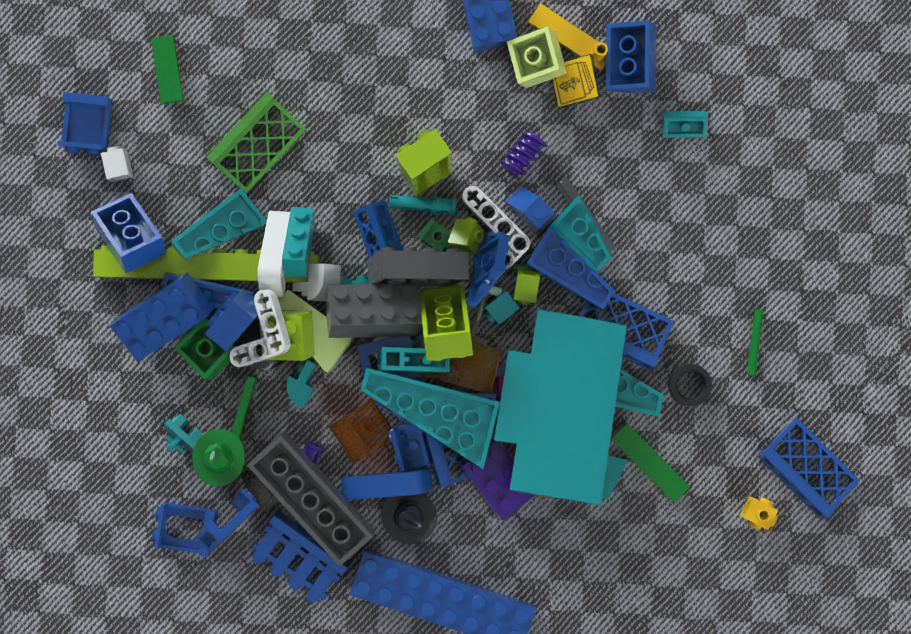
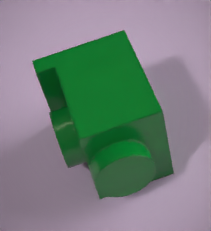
[419,219,451,252]

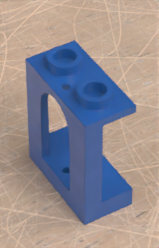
[357,336,420,379]
[195,489,258,553]
[152,502,218,557]

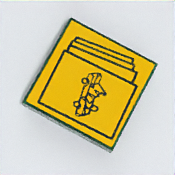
[552,54,602,109]

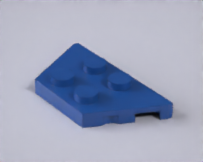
[467,232,509,308]

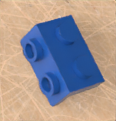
[389,424,432,472]

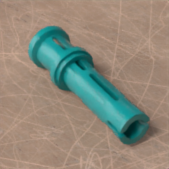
[389,195,457,217]

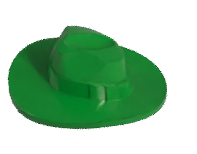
[192,429,245,486]

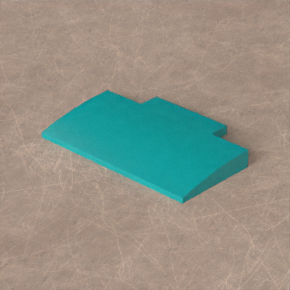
[494,310,627,506]

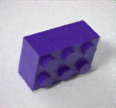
[458,440,535,521]

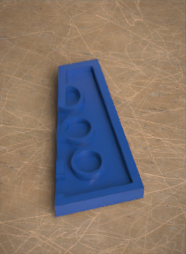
[526,226,615,311]

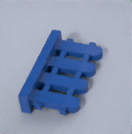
[252,510,351,603]

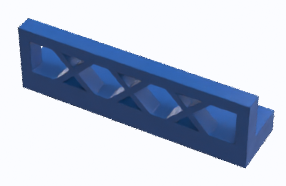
[353,200,403,258]
[162,272,254,309]

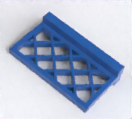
[579,293,674,371]
[424,386,468,488]
[757,417,860,519]

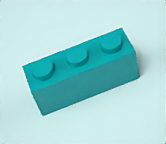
[282,207,315,277]

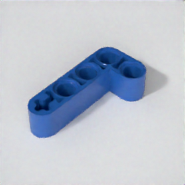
[341,468,433,500]

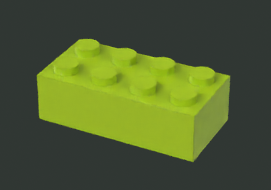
[419,284,473,361]

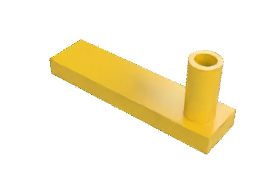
[528,3,608,72]

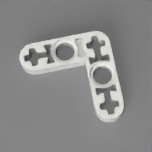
[230,289,291,367]

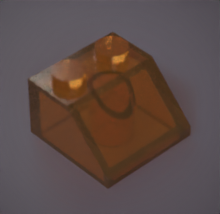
[329,399,391,464]

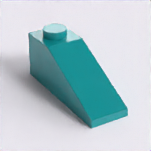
[378,347,450,374]

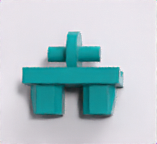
[164,414,203,454]

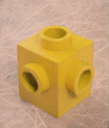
[739,496,778,531]

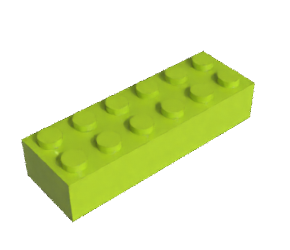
[396,129,452,197]

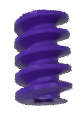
[500,132,548,181]

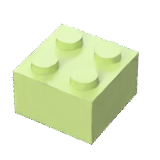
[507,26,567,88]

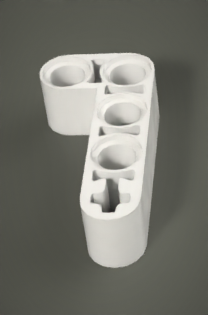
[462,186,530,270]
[258,211,290,298]

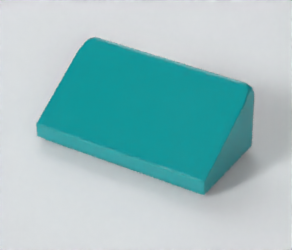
[662,111,708,138]

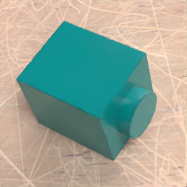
[484,291,520,326]

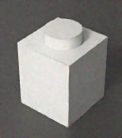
[101,146,133,182]

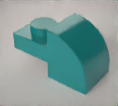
[287,360,317,408]

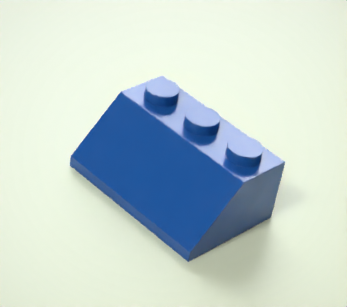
[606,20,657,94]

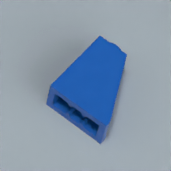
[505,187,555,234]

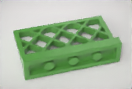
[207,92,306,194]

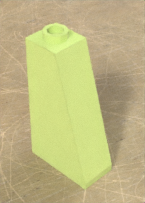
[278,290,355,373]

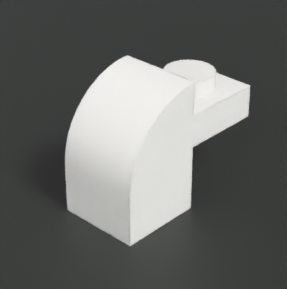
[293,263,341,301]

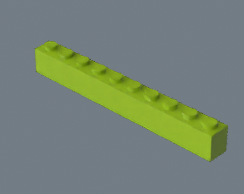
[93,246,320,283]

